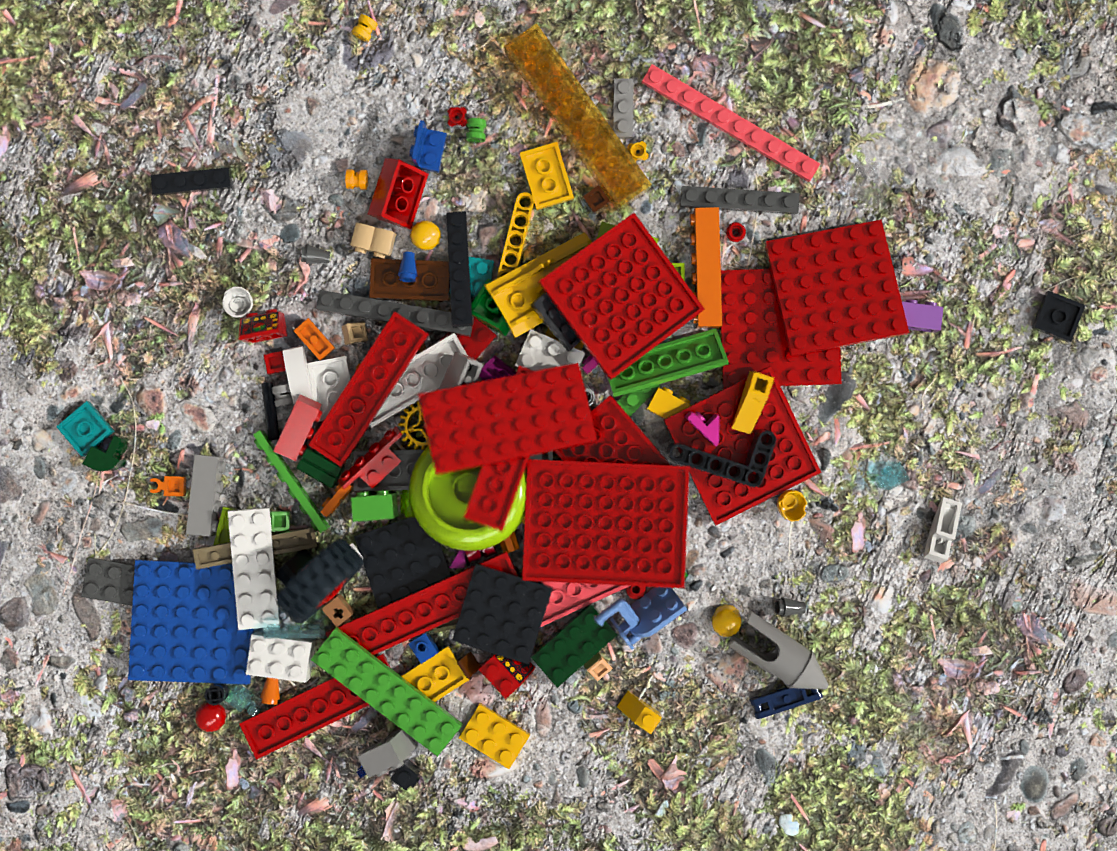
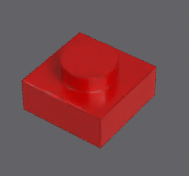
[264,351,286,375]

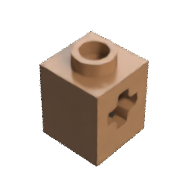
[322,594,355,627]

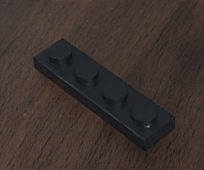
[151,167,233,196]

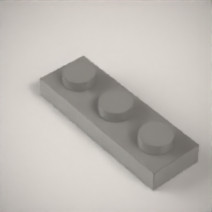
[613,78,634,139]

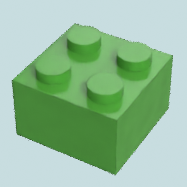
[351,490,399,522]

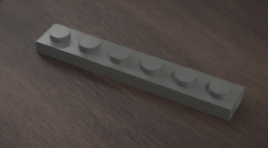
[680,186,800,214]

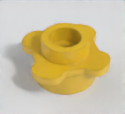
[627,141,648,163]

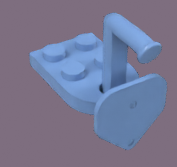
[594,587,688,650]

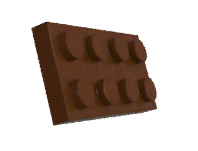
[369,258,450,302]

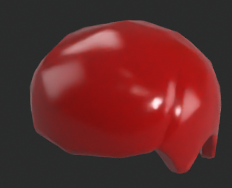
[195,702,227,732]

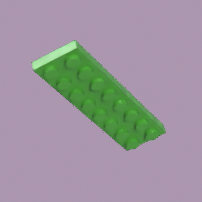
[311,627,463,757]

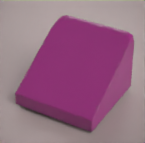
[450,550,466,568]

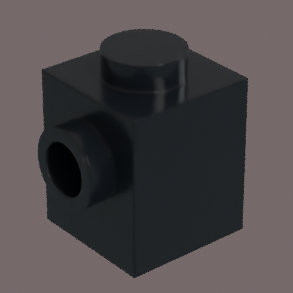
[390,759,421,791]

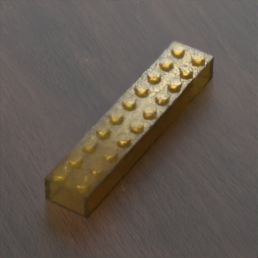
[504,23,652,212]

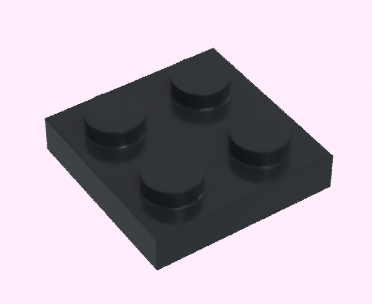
[1032,291,1085,342]

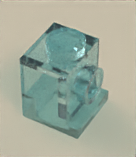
[875,462,910,491]

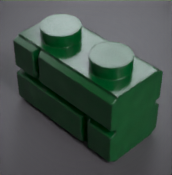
[296,448,345,488]

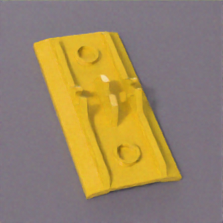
[485,232,592,338]

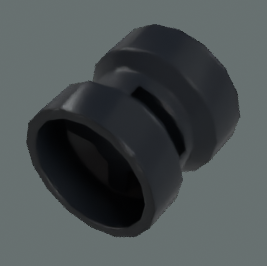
[204,683,230,705]

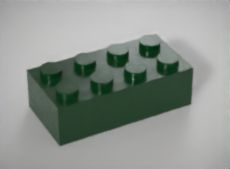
[531,604,618,688]

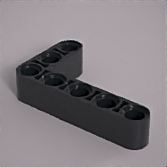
[666,429,776,487]

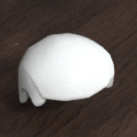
[222,287,253,318]

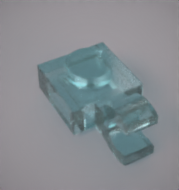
[225,684,262,717]

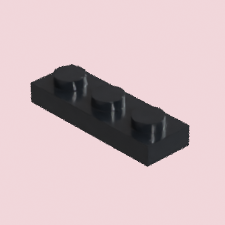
[530,292,581,351]

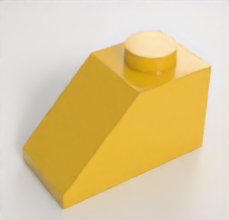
[617,691,662,734]

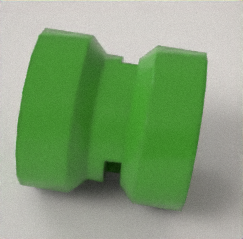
[466,118,486,143]

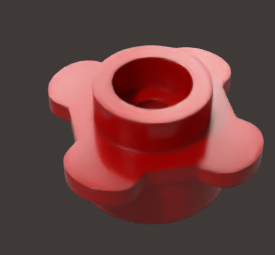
[447,107,467,127]

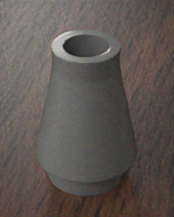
[301,245,330,264]
[775,597,806,617]

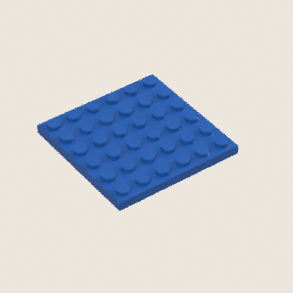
[128,560,254,684]

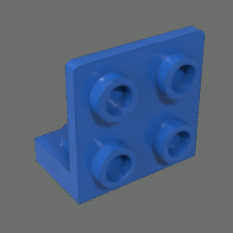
[409,120,447,173]

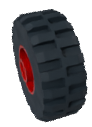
[276,539,364,624]

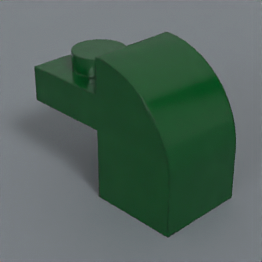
[82,435,129,471]

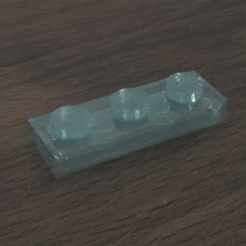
[262,624,326,639]

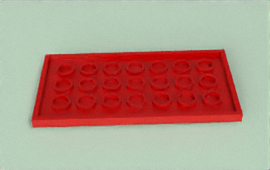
[418,362,597,476]

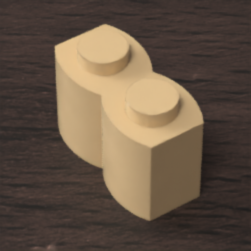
[350,222,396,259]

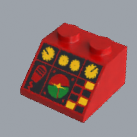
[239,309,288,344]
[479,653,536,699]

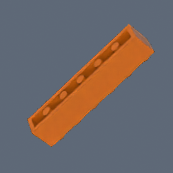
[690,207,722,329]

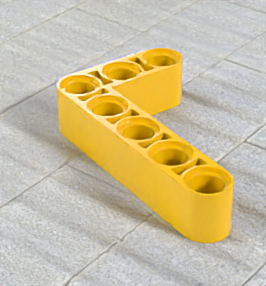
[497,192,534,279]

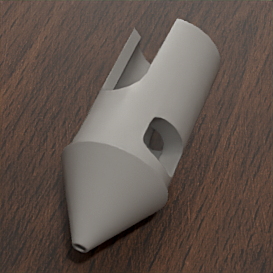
[728,611,829,690]

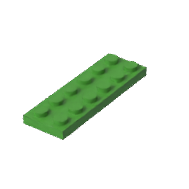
[607,328,728,397]

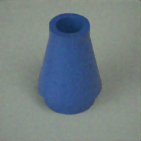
[398,252,418,283]

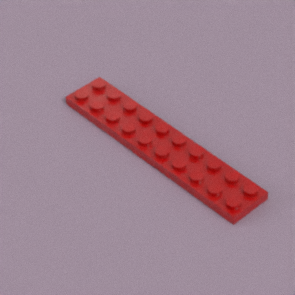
[325,551,519,655]

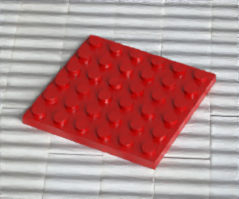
[538,213,705,380]
[765,219,909,357]
[720,269,842,389]
[663,366,821,526]

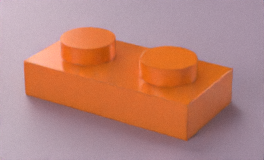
[294,318,335,361]
[321,483,354,517]

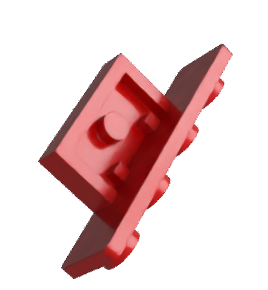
[338,426,403,489]

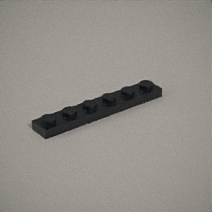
[446,211,473,327]

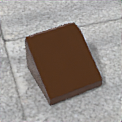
[457,652,480,679]

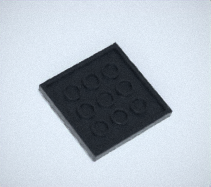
[354,516,452,608]
[452,563,553,664]

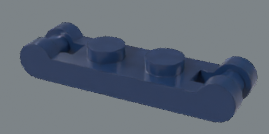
[749,687,823,719]

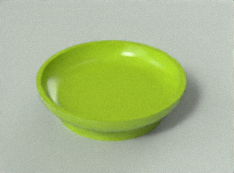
[409,446,527,551]

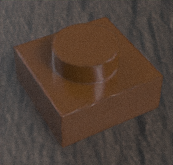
[583,185,610,213]

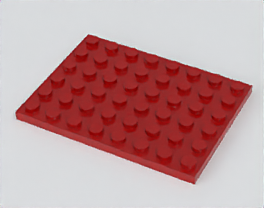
[522,459,689,588]

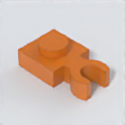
[150,476,186,496]

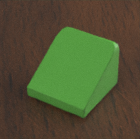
[270,511,290,532]

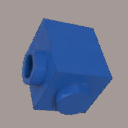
[409,631,440,664]

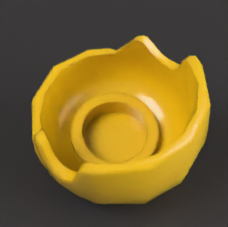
[410,220,441,251]
[777,489,807,522]
[712,604,742,637]

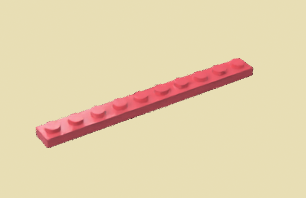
[642,64,820,182]

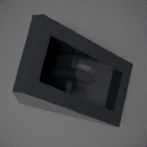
[275,549,314,586]

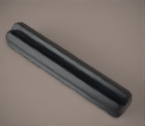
[261,382,280,440]

